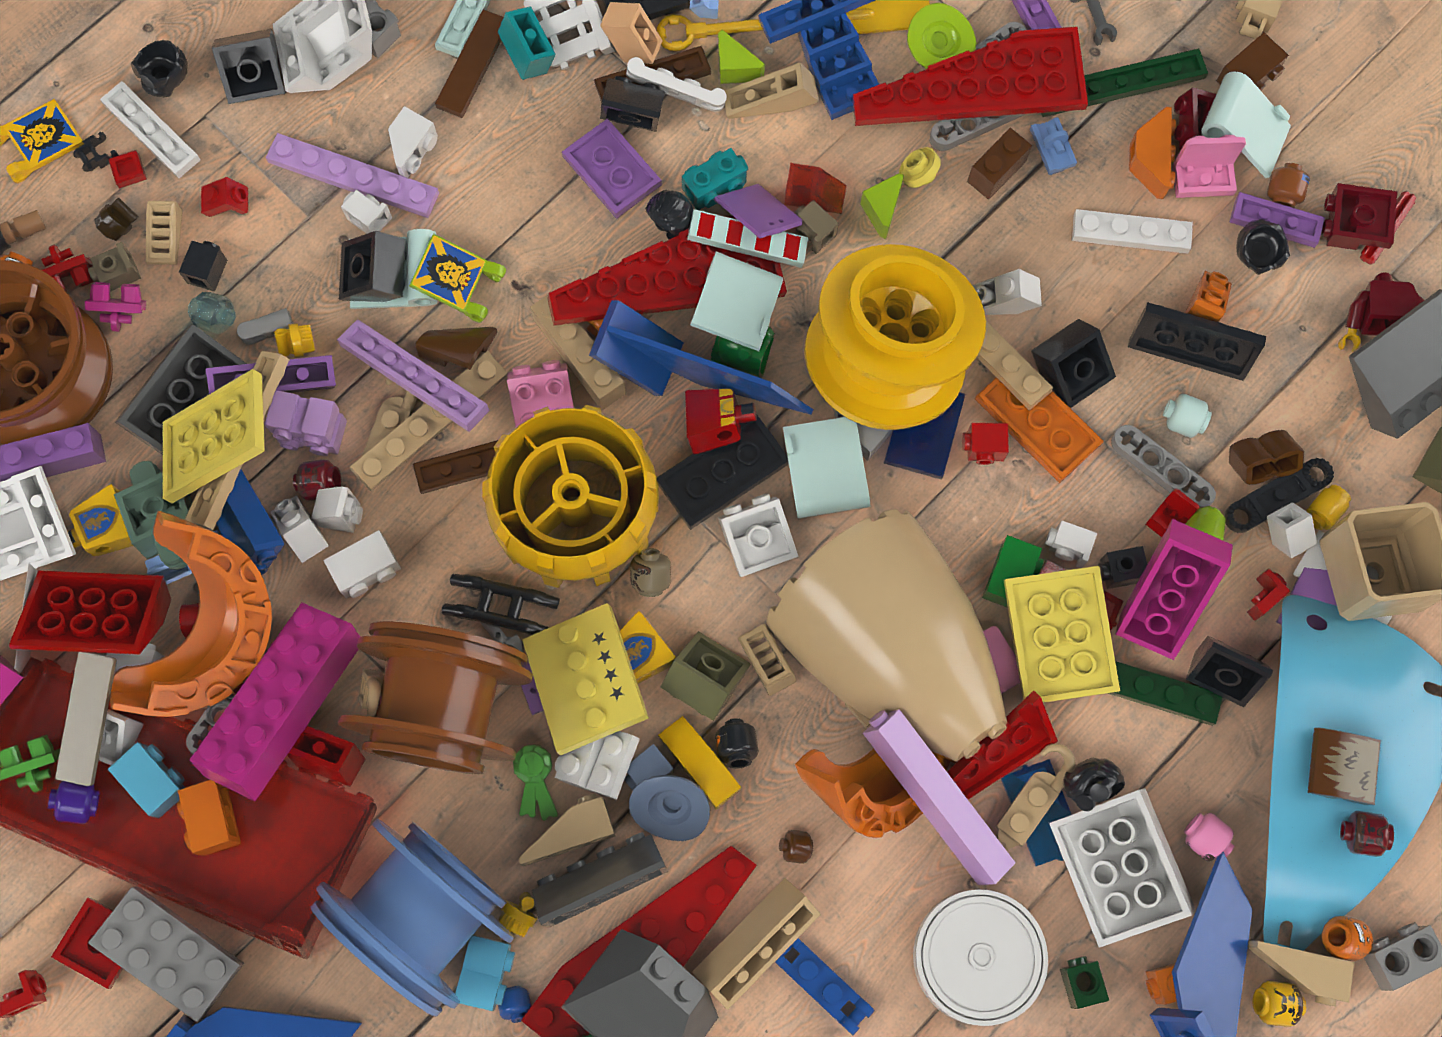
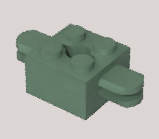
[114,461,193,570]

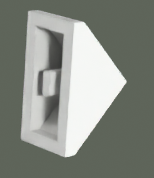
[99,709,144,765]

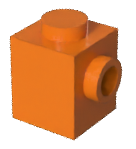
[1145,963,1177,1005]

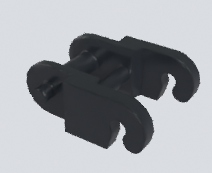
[73,132,119,172]

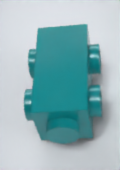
[682,148,748,210]

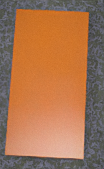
[975,377,1104,483]

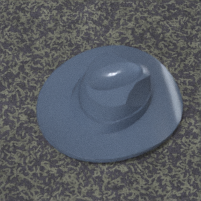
[629,775,710,841]

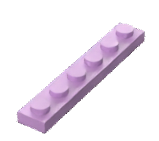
[266,133,439,218]
[337,319,490,432]

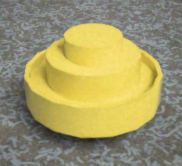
[899,147,941,188]

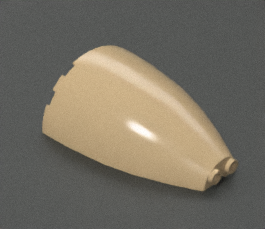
[766,509,1007,762]

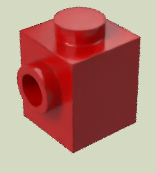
[962,423,1009,465]

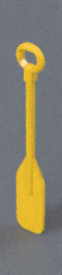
[656,0,930,51]

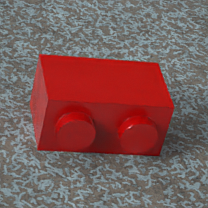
[287,726,366,787]

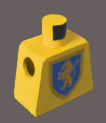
[67,484,133,556]
[620,611,676,684]

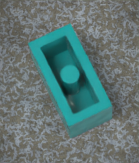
[498,6,556,80]

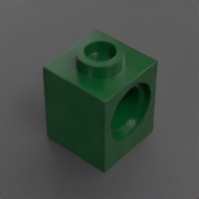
[1060,956,1110,1009]

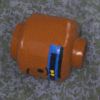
[1267,163,1310,208]

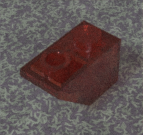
[784,163,847,214]

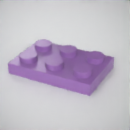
[562,118,662,219]

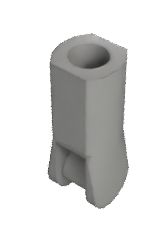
[237,308,293,345]

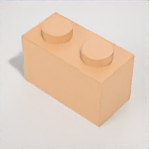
[600,2,663,64]

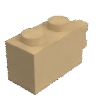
[1235,0,1283,40]

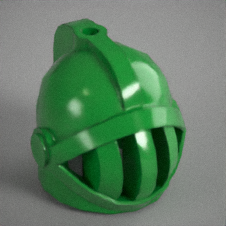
[711,326,776,378]

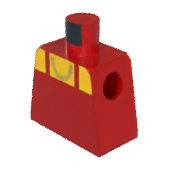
[685,389,757,454]

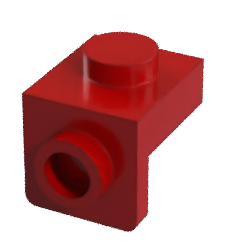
[201,177,248,217]
[1145,488,1199,537]

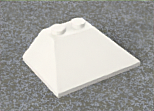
[272,0,372,93]
[0,466,76,581]

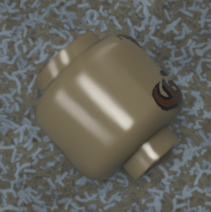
[630,548,671,597]

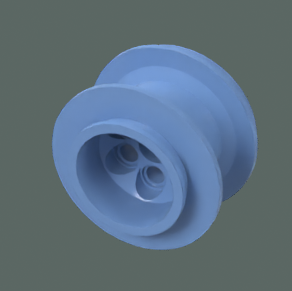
[311,819,514,1017]

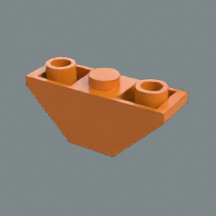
[1129,107,1176,199]
[1185,271,1232,322]

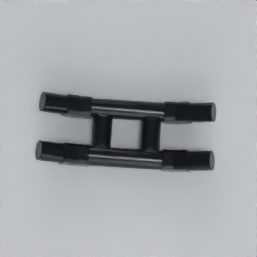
[442,574,560,635]

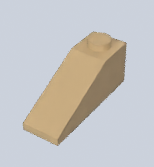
[725,63,818,119]
[519,794,615,866]
[1248,940,1354,1007]

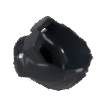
[131,40,188,98]
[645,190,693,240]
[1236,219,1290,275]
[1063,757,1125,812]

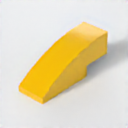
[658,716,742,809]

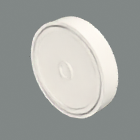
[913,890,1048,1026]

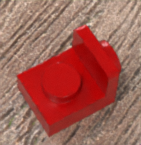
[1247,569,1291,621]
[0,970,47,1018]

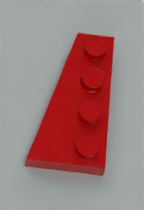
[947,691,1058,799]

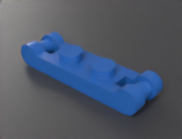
[775,938,875,1036]

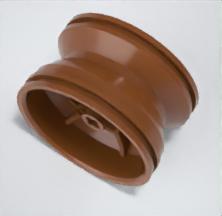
[0,260,113,446]

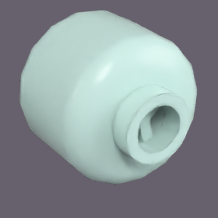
[1163,394,1212,438]

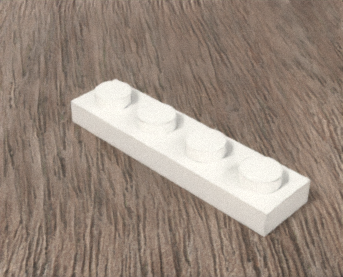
[100,81,201,179]
[1072,209,1193,254]

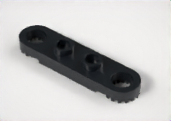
[1224,458,1334,533]

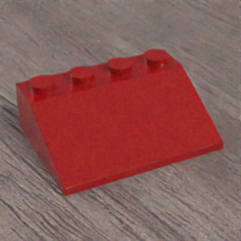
[9,570,172,655]

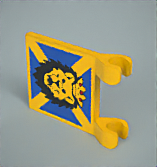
[0,99,84,183]

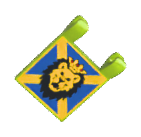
[409,233,506,323]

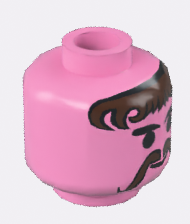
[1184,813,1234,861]

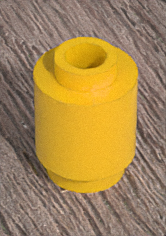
[1306,485,1351,530]

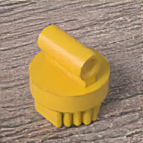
[274,323,315,358]
[498,892,538,937]

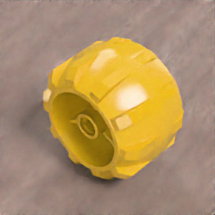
[482,405,659,588]

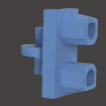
[1030,117,1077,175]

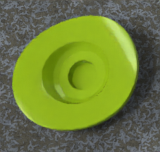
[907,3,976,69]

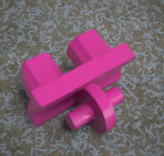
[85,282,146,332]

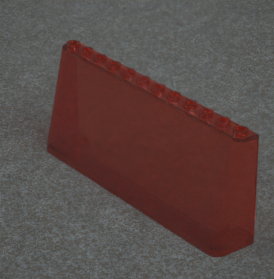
[0,657,377,959]

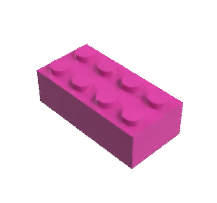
[1115,519,1233,660]

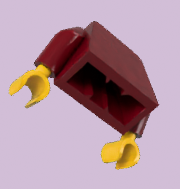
[1338,272,1424,352]

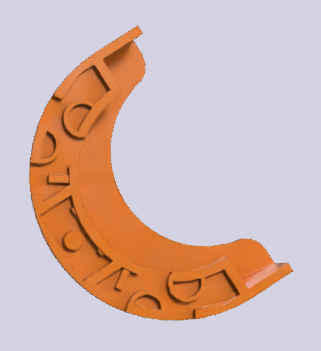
[109,511,272,717]
[795,748,956,838]

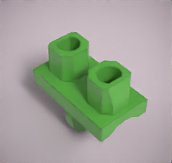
[0,735,61,792]

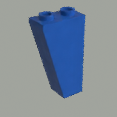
[216,469,285,575]

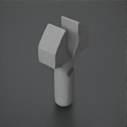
[480,622,524,652]

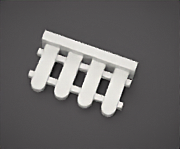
[524,0,615,70]

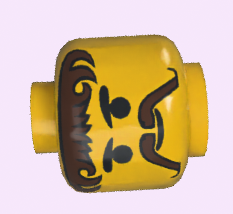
[1252,981,1306,1027]

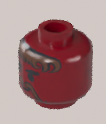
[293,460,342,501]
[1340,811,1394,857]

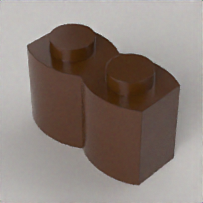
[1229,430,1304,485]

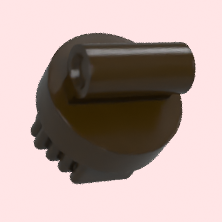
[94,198,139,241]

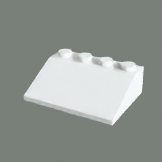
[1049,788,1196,948]

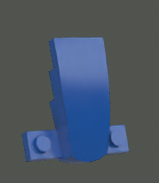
[758,0,879,120]

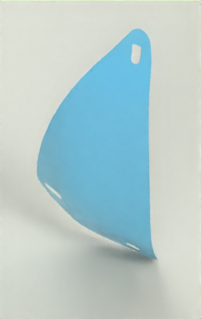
[1263,595,1442,951]

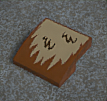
[1308,728,1381,805]

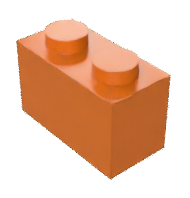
[177,780,241,856]

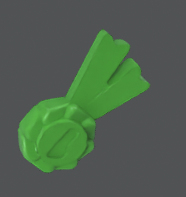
[513,744,558,821]

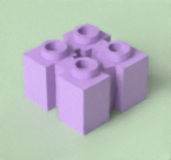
[264,390,347,456]

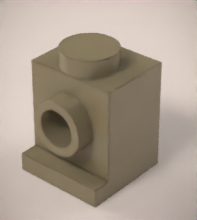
[794,200,839,254]
[88,242,141,292]

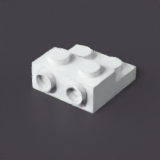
[718,493,799,577]
[555,731,640,800]

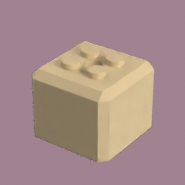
[1319,502,1442,621]

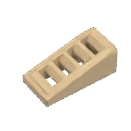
[146,201,182,265]
[738,623,796,696]

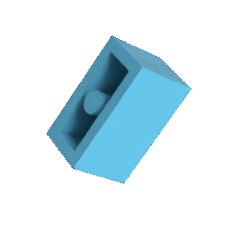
[108,742,185,818]

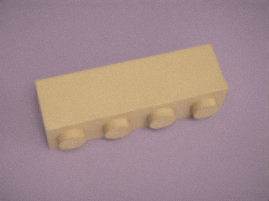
[530,295,626,411]
[692,878,821,1010]

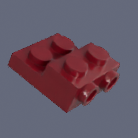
[1174,87,1242,153]
[1321,183,1398,250]

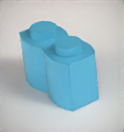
[455,935,515,1011]

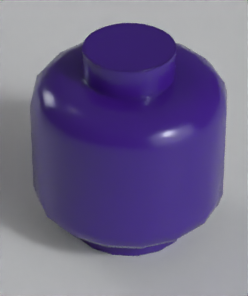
[48,781,100,824]

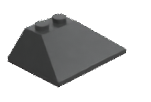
[561,929,719,1037]

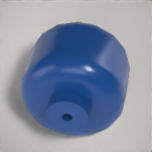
[498,986,532,1023]

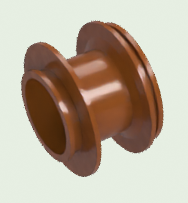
[338,621,533,774]

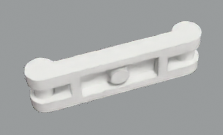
[626,57,727,112]

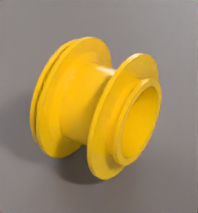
[804,244,986,430]

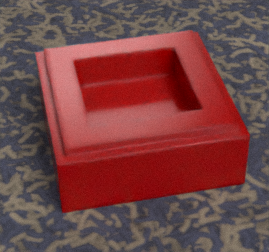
[108,150,147,188]

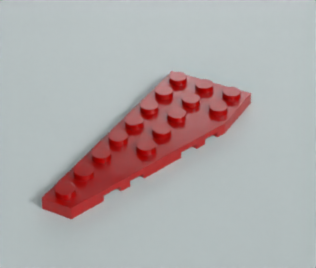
[853,26,1088,126]
[548,216,787,326]
[521,846,757,1037]

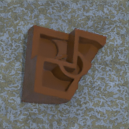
[415,327,497,370]

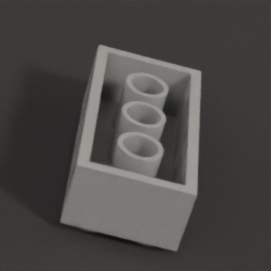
[88,887,244,1022]

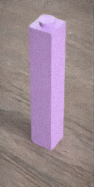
[862,709,1016,885]

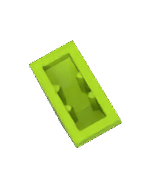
[718,30,765,84]
[860,173,904,239]

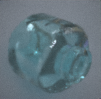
[188,292,236,334]

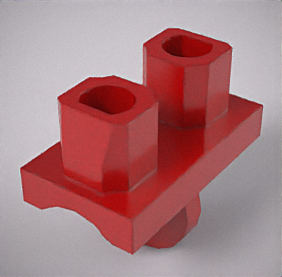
[41,244,94,292]

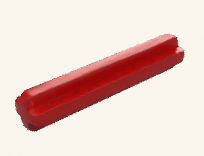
[1360,191,1416,264]

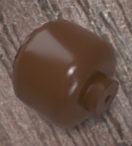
[779,830,813,864]

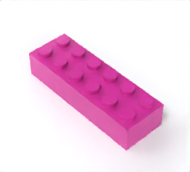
[189,602,360,801]

